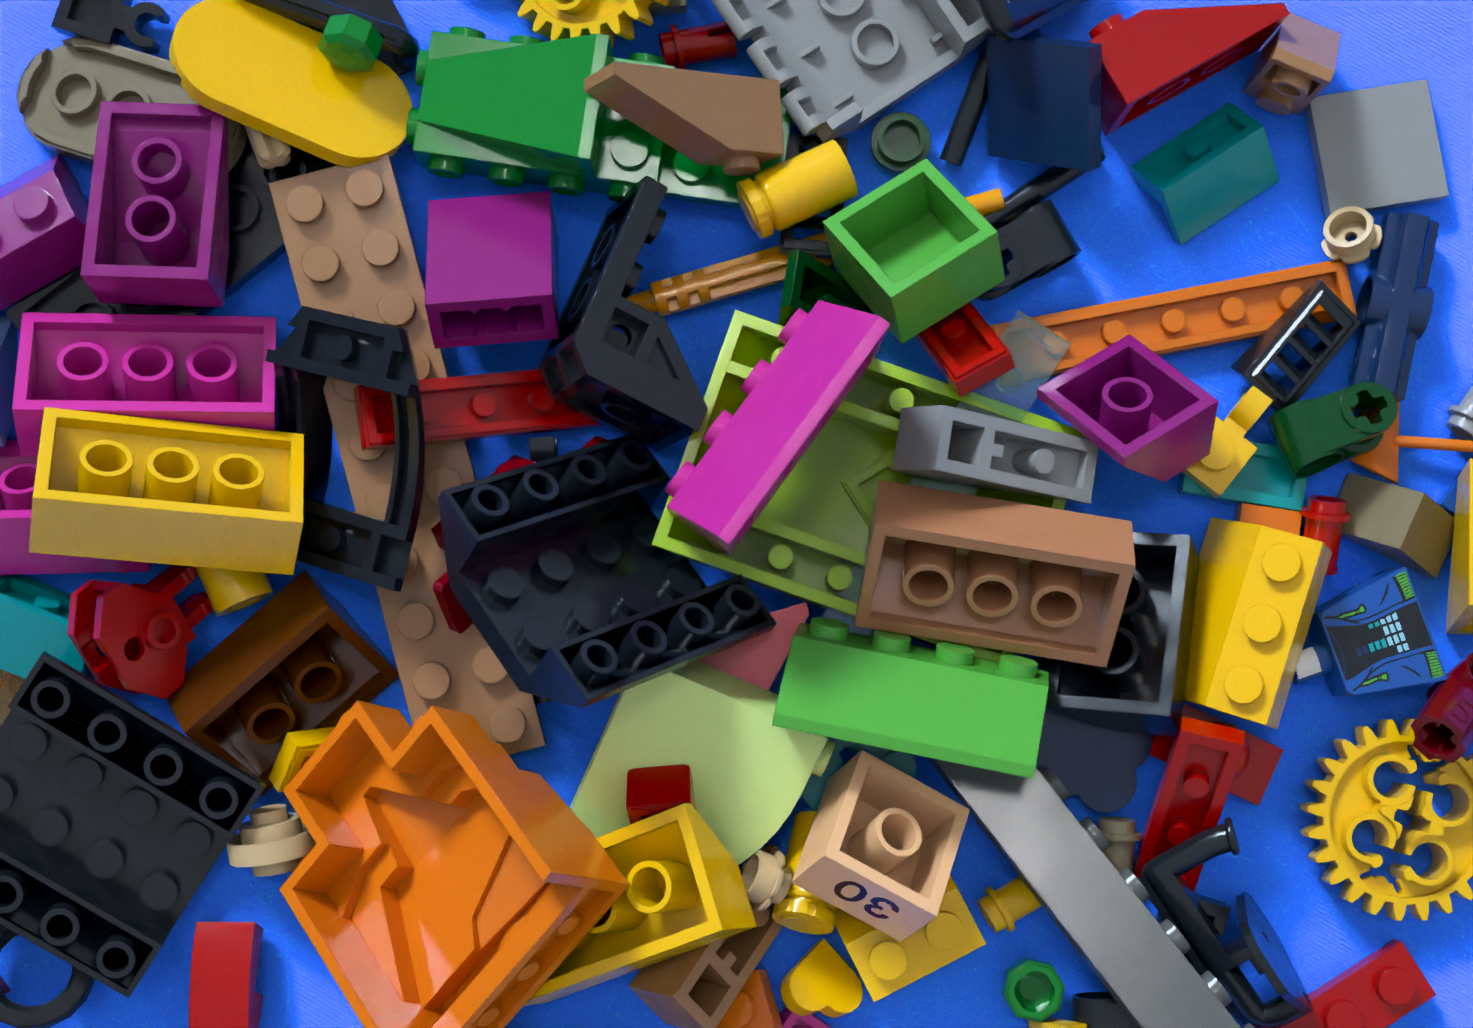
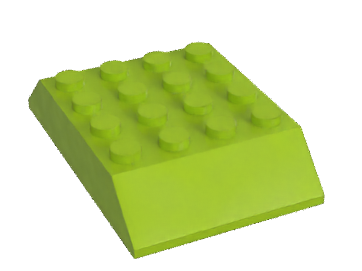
[652,309,1088,662]

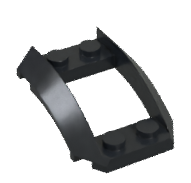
[265,306,425,592]

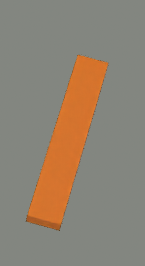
[990,259,1357,387]

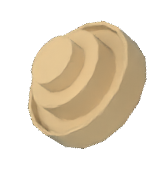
[226,804,316,877]

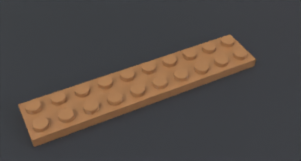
[268,152,547,755]

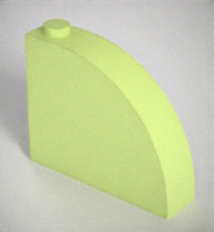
[569,661,835,865]

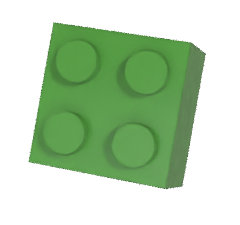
[823,158,1005,344]

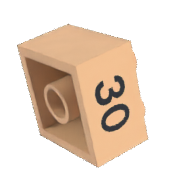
[791,750,970,942]

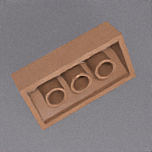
[854,480,1136,668]

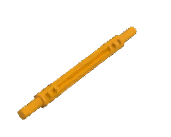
[626,188,1005,317]

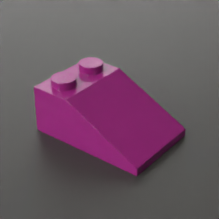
[80,101,229,307]

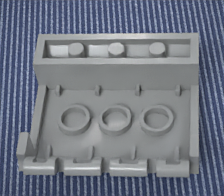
[712,0,1010,142]

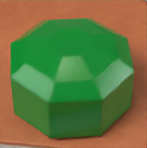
[317,14,384,73]
[1001,957,1065,1022]

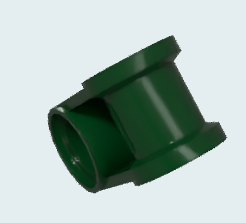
[1267,381,1398,479]

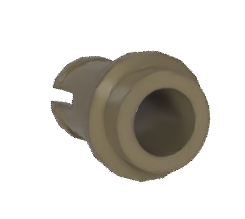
[1098,816,1142,873]

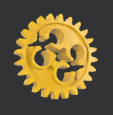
[1299,718,1473,921]

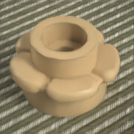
[1321,206,1383,264]
[740,850,792,911]

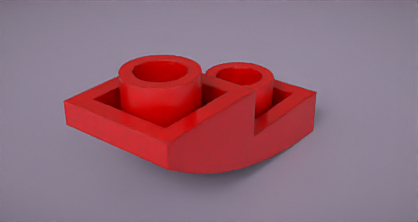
[189,922,264,1028]

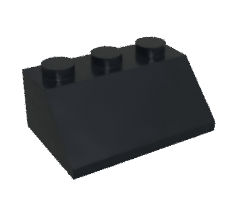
[1045,532,1200,737]

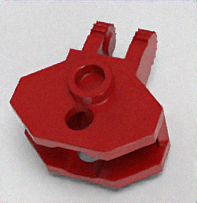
[67,565,214,699]

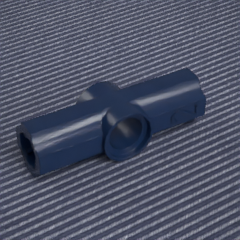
[1349,212,1439,402]

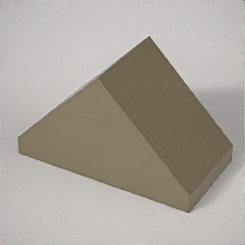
[1336,473,1454,579]

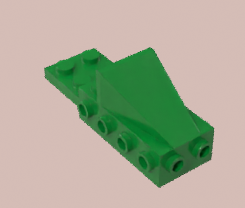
[406,26,792,209]

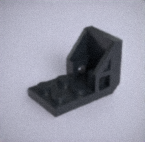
[539,176,708,452]

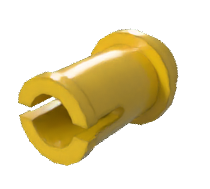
[977,876,1042,933]

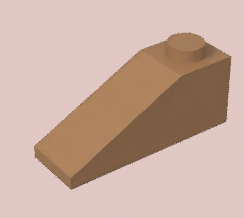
[584,62,784,176]
[629,844,786,1028]

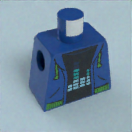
[1293,567,1447,696]

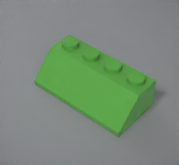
[772,617,1049,779]

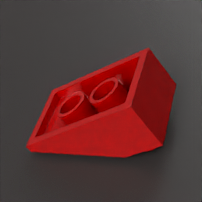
[1088,3,1290,136]

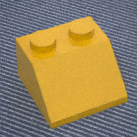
[834,875,986,1002]

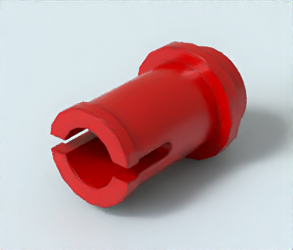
[658,20,737,69]
[1300,495,1351,575]

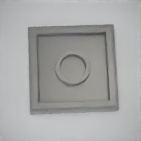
[1304,79,1449,219]

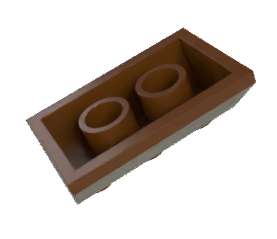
[166,570,399,796]

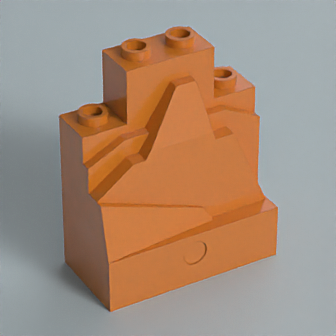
[279,700,630,1028]

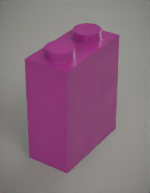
[425,191,559,349]

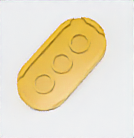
[169,0,413,168]

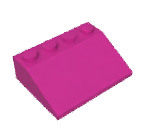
[665,300,890,556]

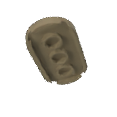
[17,36,247,172]

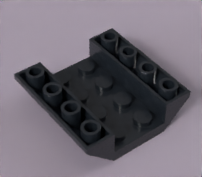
[438,432,777,708]
[0,651,267,998]

